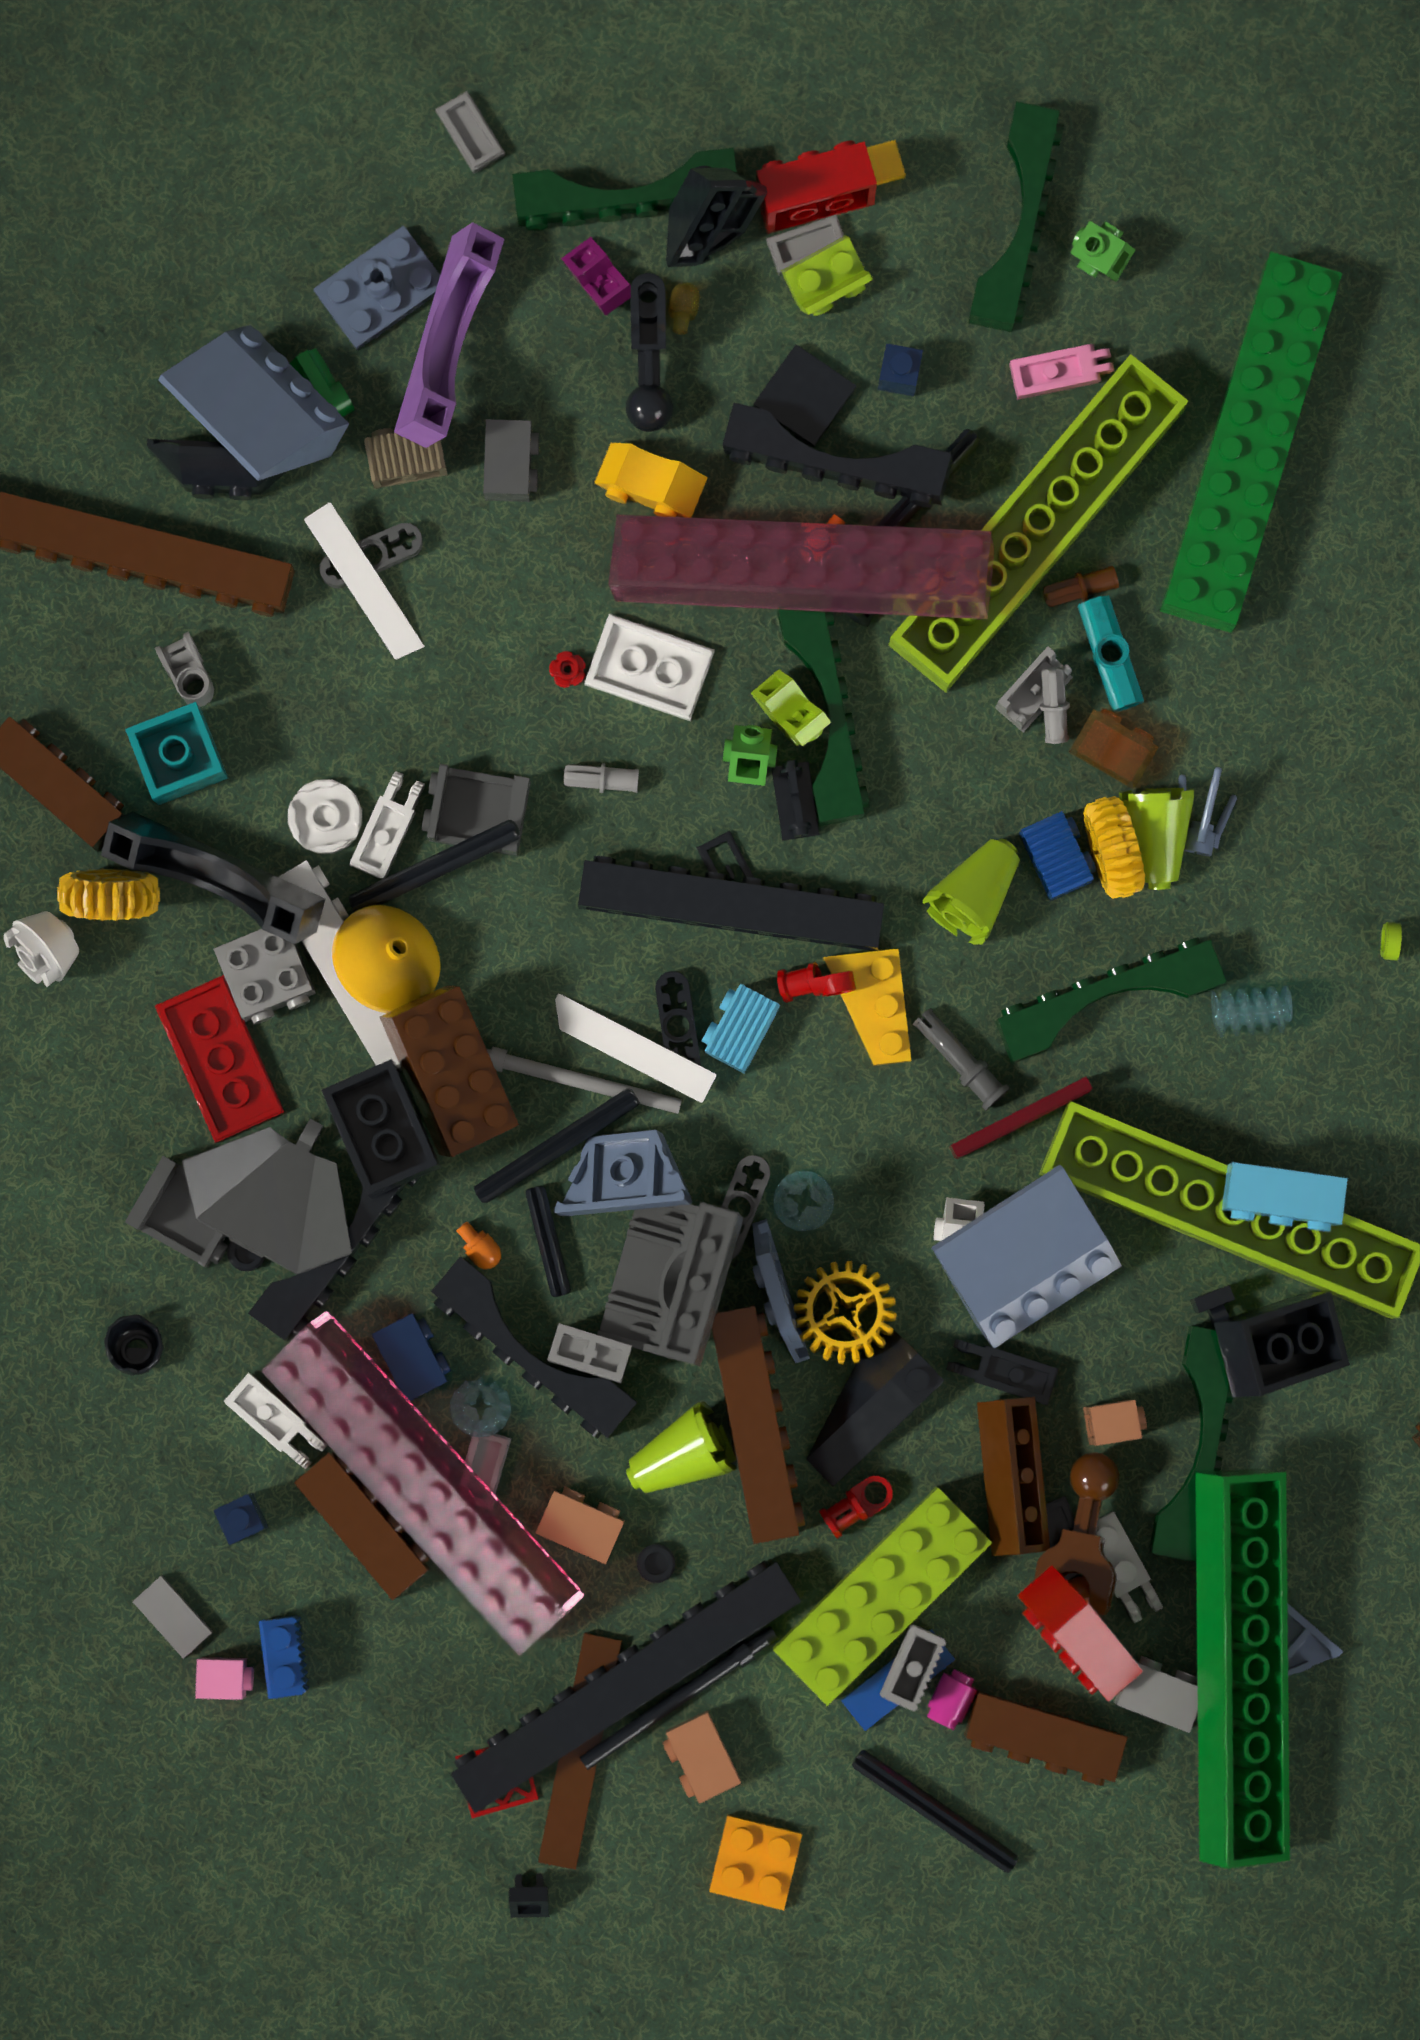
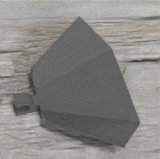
[182,1119,352,1274]

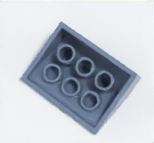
[158,325,349,481]
[931,1165,1122,1348]

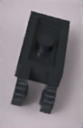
[946,1339,1059,1405]

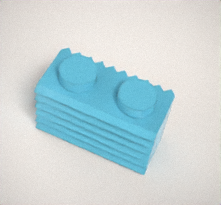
[701,984,780,1074]

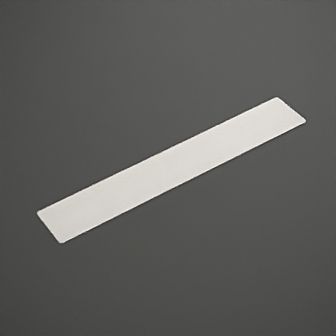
[304,503,425,660]
[555,994,716,1103]

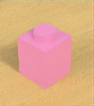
[195,1657,254,1700]

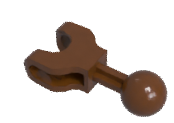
[1034,1452,1119,1615]

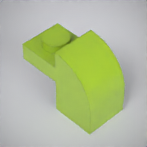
[751,669,831,746]

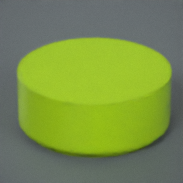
[1380,922,1402,960]

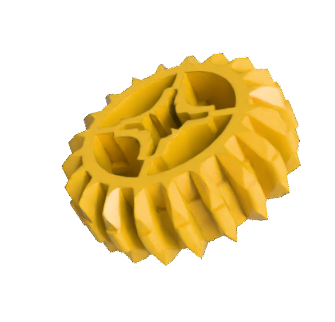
[1083,796,1145,899]
[57,868,160,921]
[794,1261,897,1364]

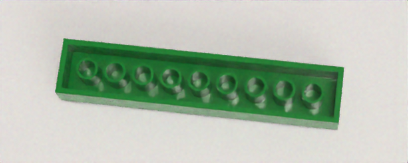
[1160,252,1342,633]
[1196,1468,1290,1869]

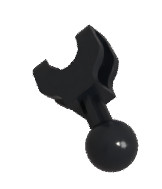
[626,273,673,432]

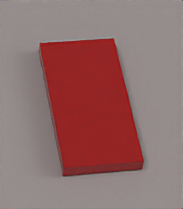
[155,975,285,1144]

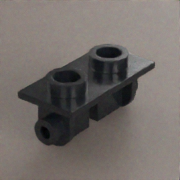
[771,760,820,841]

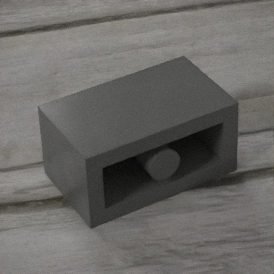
[483,419,539,502]

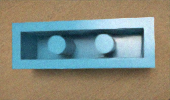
[1222,1162,1348,1232]

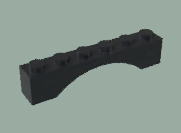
[722,403,953,508]
[101,811,325,944]
[248,1177,421,1341]
[431,1256,637,1439]

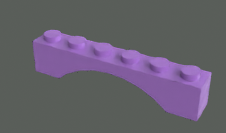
[394,222,504,448]

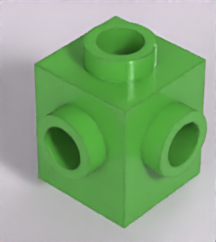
[1070,221,1136,282]
[723,725,778,786]

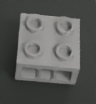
[214,929,316,1025]

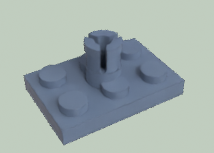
[313,225,440,350]

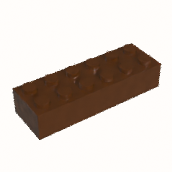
[712,1306,805,1544]

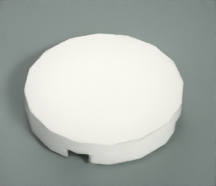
[288,779,362,854]

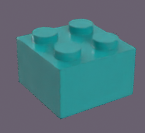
[125,702,228,806]

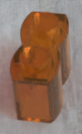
[1068,708,1159,789]

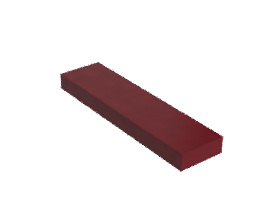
[949,1077,1092,1160]

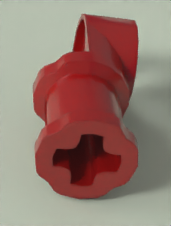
[777,962,856,1003]
[819,1476,893,1539]

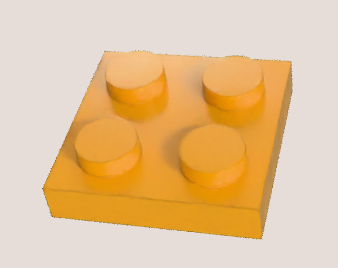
[709,1815,802,1910]

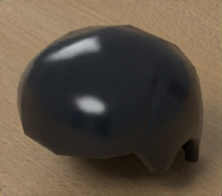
[104,1314,164,1376]

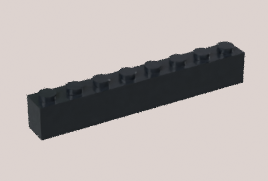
[578,856,884,951]

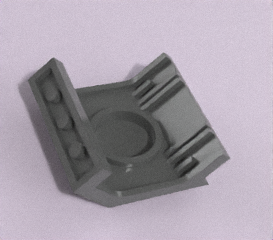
[597,1203,743,1367]

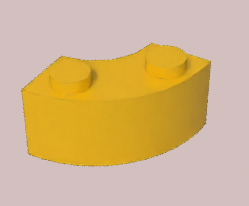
[594,443,708,521]

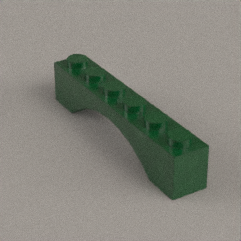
[968,101,1064,332]
[512,147,737,231]
[777,594,870,827]
[995,937,1227,1064]
[1149,1326,1234,1562]

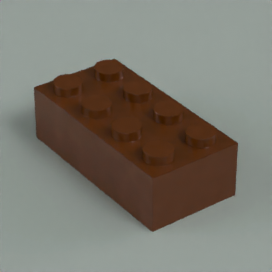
[379,986,519,1157]

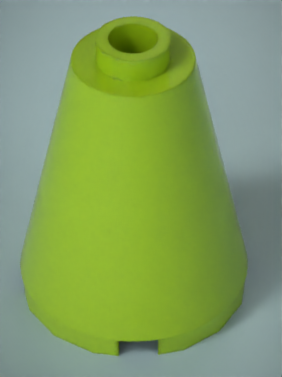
[1119,788,1194,890]
[922,839,1020,945]
[626,1402,737,1493]

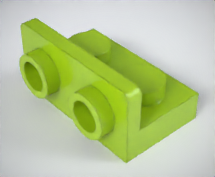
[781,235,873,316]

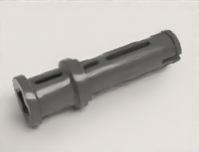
[913,1008,1011,1111]

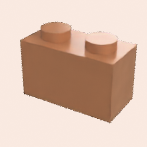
[1083,1400,1147,1446]
[535,1487,625,1564]
[662,1710,741,1804]

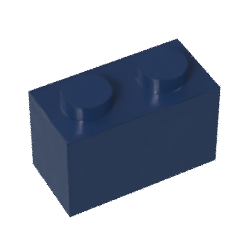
[372,1313,452,1403]

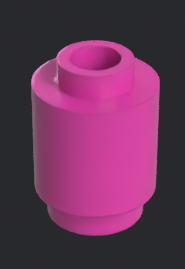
[927,1669,978,1730]

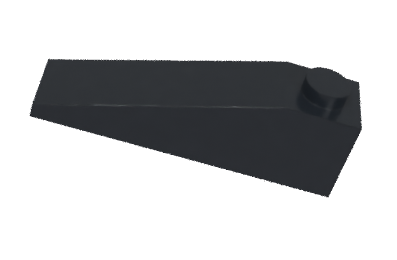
[807,1330,944,1487]

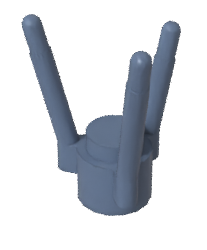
[1179,767,1237,856]

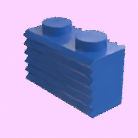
[1019,811,1096,901]
[259,1615,310,1699]

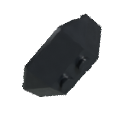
[666,166,767,267]
[147,438,287,501]

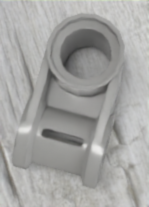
[155,632,214,707]

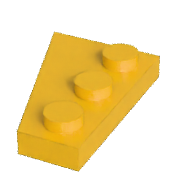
[823,949,912,1066]

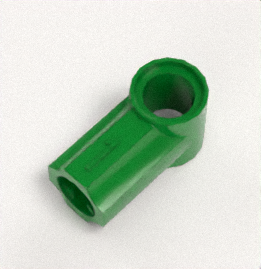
[289,348,355,417]

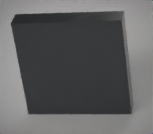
[753,344,857,448]

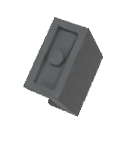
[422,763,531,856]
[125,1156,228,1268]

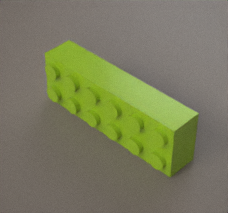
[773,1487,992,1706]

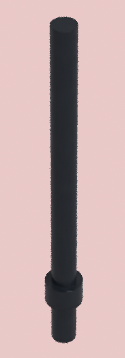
[579,1626,779,1770]

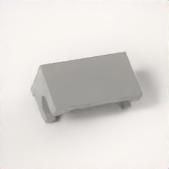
[995,646,1073,732]
[547,1323,632,1383]

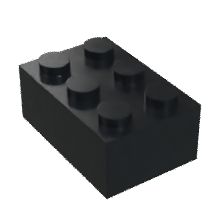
[321,1059,442,1198]
[1214,1291,1350,1397]

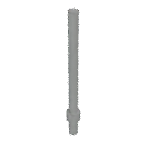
[487,1047,682,1114]

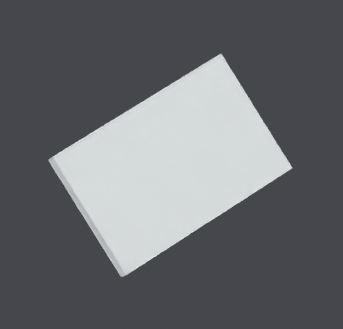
[584,614,715,721]

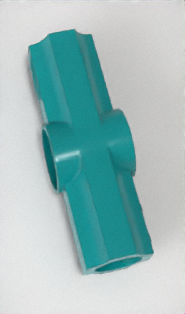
[1077,595,1144,712]

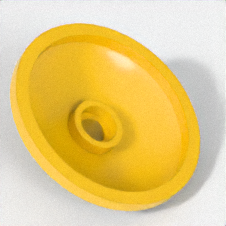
[332,905,441,1013]

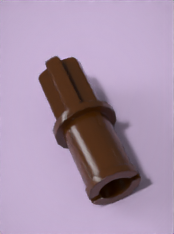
[1043,565,1119,607]

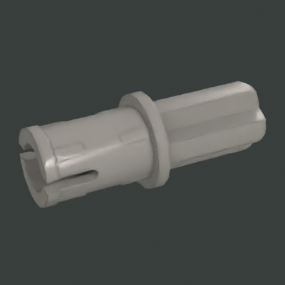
[1040,667,1070,744]
[564,763,639,793]

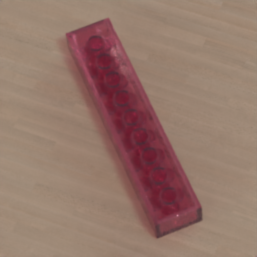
[608,515,994,619]
[262,1310,586,1656]

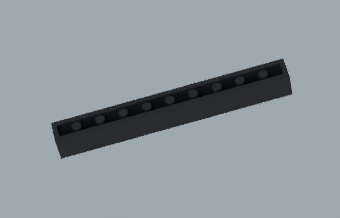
[450,1560,801,1813]

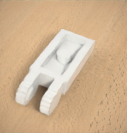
[350,771,425,879]
[223,1373,327,1469]
[1096,1511,1163,1623]

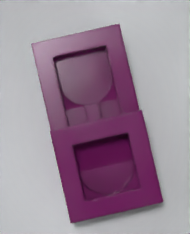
[561,237,631,316]

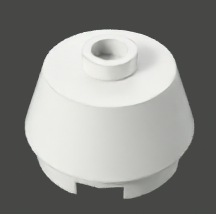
[3,911,79,987]

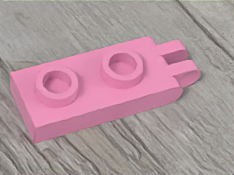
[1009,344,1114,400]

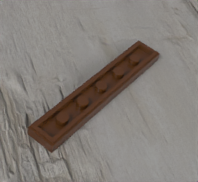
[538,1633,622,1870]

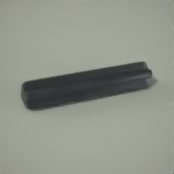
[525,1186,571,1297]

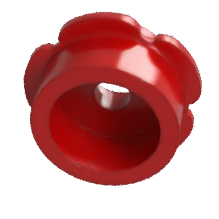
[549,651,586,688]

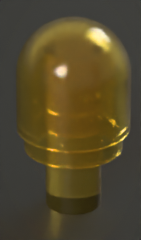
[668,282,700,335]

